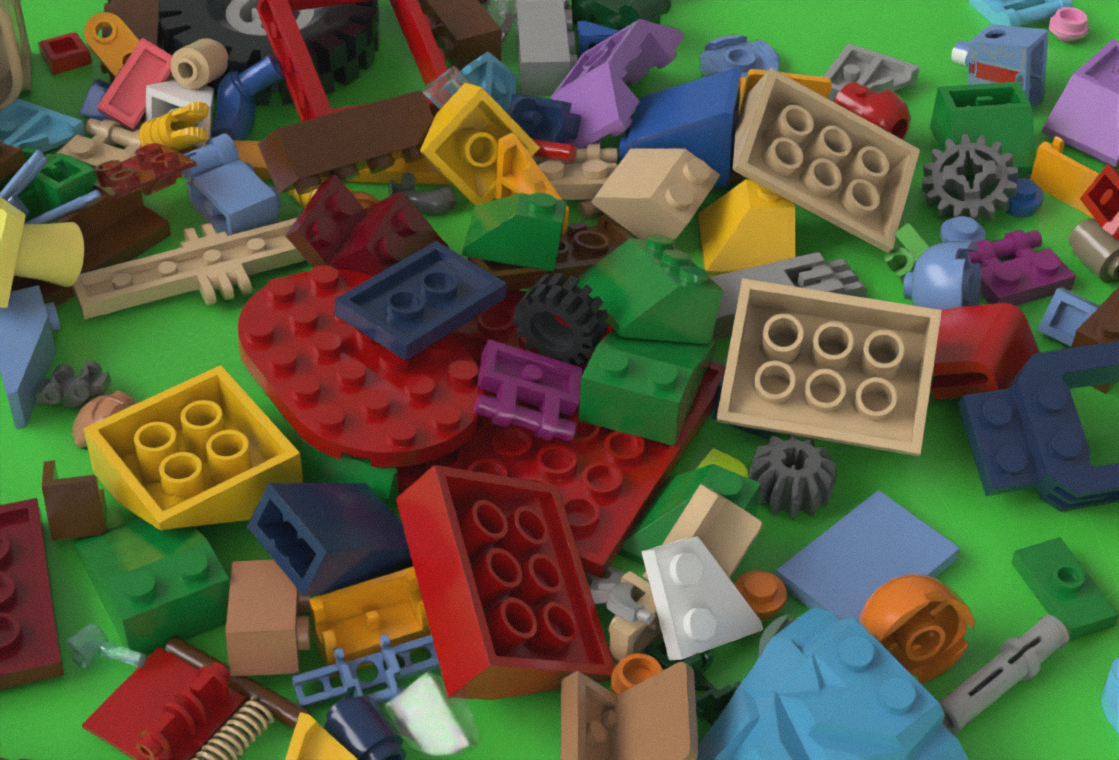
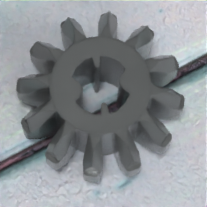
[749,435,837,520]

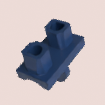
[505,93,581,143]

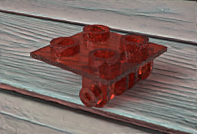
[93,143,197,200]

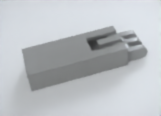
[710,252,868,340]

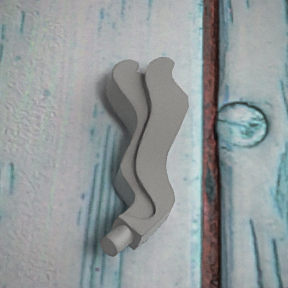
[586,566,654,624]

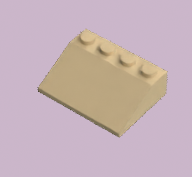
[733,67,920,253]
[716,278,942,456]

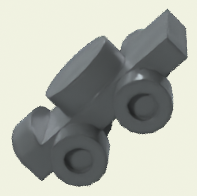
[35,361,111,407]

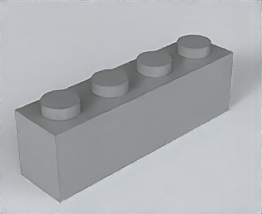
[514,0,577,96]

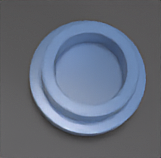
[940,216,985,242]

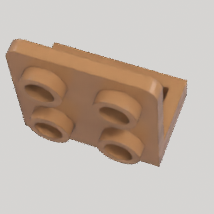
[560,662,698,760]

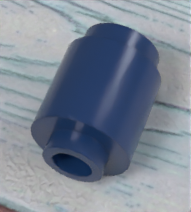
[324,696,406,760]

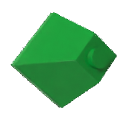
[462,193,567,272]
[618,464,761,566]

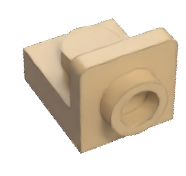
[608,571,663,665]

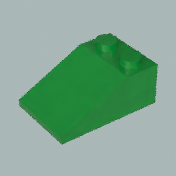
[579,329,717,446]
[74,518,230,662]

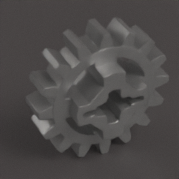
[922,134,1018,223]

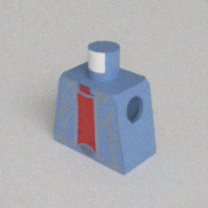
[951,25,1049,109]

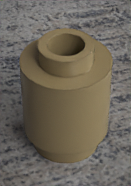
[1069,218,1119,282]

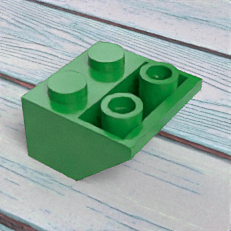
[930,82,1036,179]

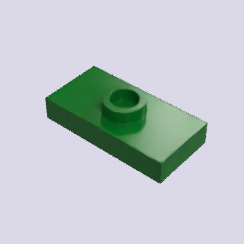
[1011,537,1119,641]

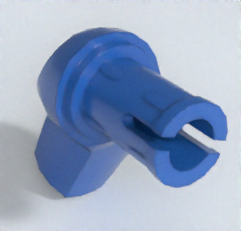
[211,54,284,140]

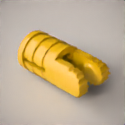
[139,101,209,158]

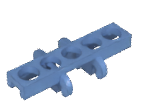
[292,634,440,709]

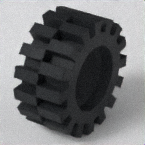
[513,273,609,365]

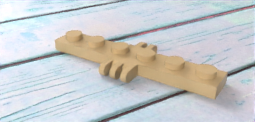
[72,218,306,320]

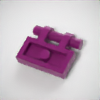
[970,230,1076,306]
[473,339,582,442]

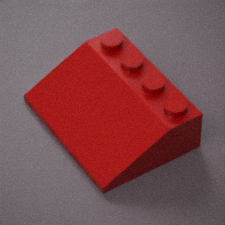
[396,465,615,700]

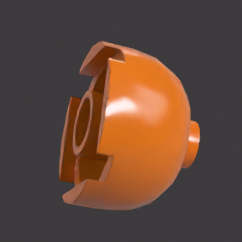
[859,574,975,684]

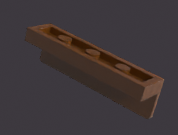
[11,176,171,308]

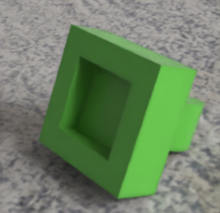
[884,223,930,285]

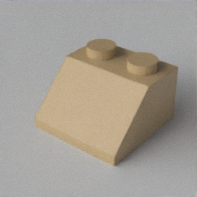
[591,148,720,240]

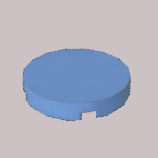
[699,35,780,78]

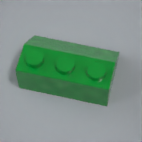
[577,234,724,345]

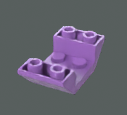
[551,19,684,149]
[1042,39,1119,167]

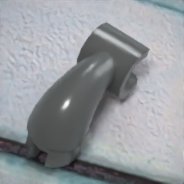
[389,173,457,215]

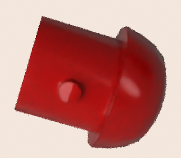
[833,82,911,140]

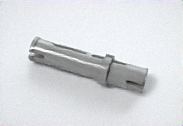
[938,615,1069,735]

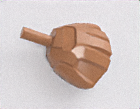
[72,390,139,448]

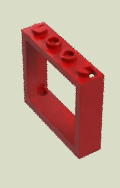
[257,0,454,122]

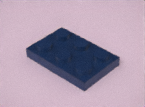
[334,241,507,360]

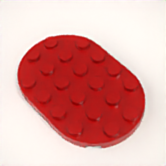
[238,265,485,468]

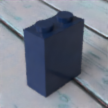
[247,483,413,596]

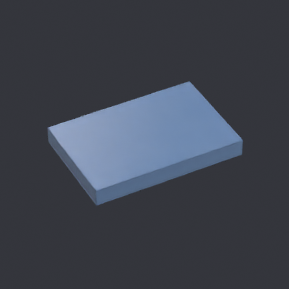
[776,490,960,621]

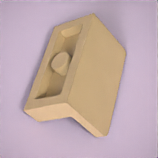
[643,484,763,580]

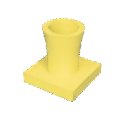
[0,197,84,308]

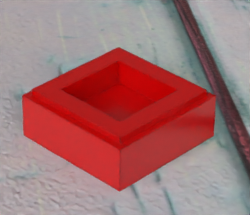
[38,32,92,75]

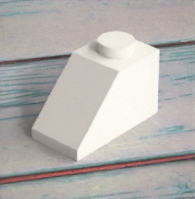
[146,80,214,148]

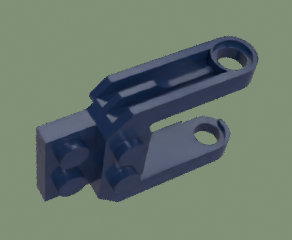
[957,341,1119,512]

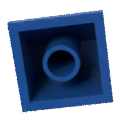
[619,69,742,188]

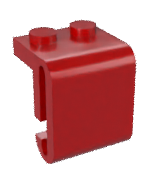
[930,303,1040,399]

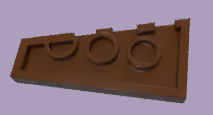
[468,215,635,293]

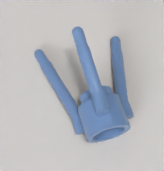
[0,150,101,224]

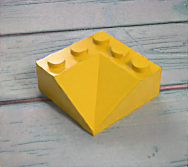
[83,365,303,530]

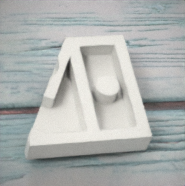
[641,536,764,660]

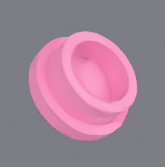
[1049,7,1089,42]

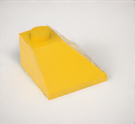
[420,83,540,206]
[697,179,795,277]

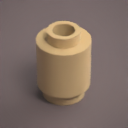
[170,38,229,90]

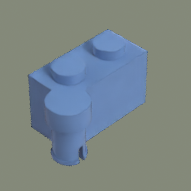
[177,133,281,236]

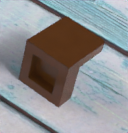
[42,460,107,541]

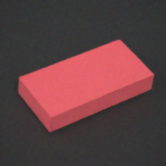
[97,38,172,132]

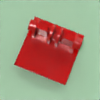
[82,647,247,760]

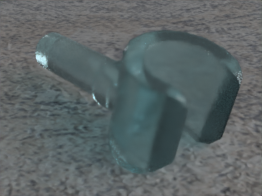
[66,624,146,668]

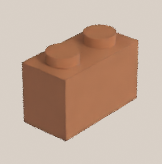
[225,560,312,677]

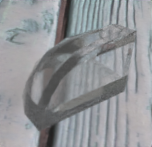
[384,671,481,757]

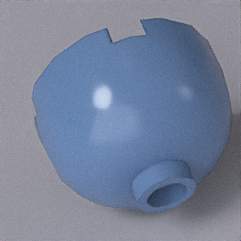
[904,241,981,310]

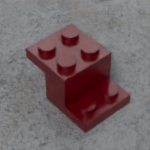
[285,175,450,276]

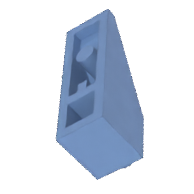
[0,285,61,429]

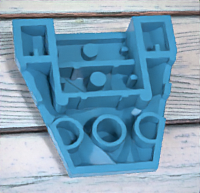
[696,607,968,760]

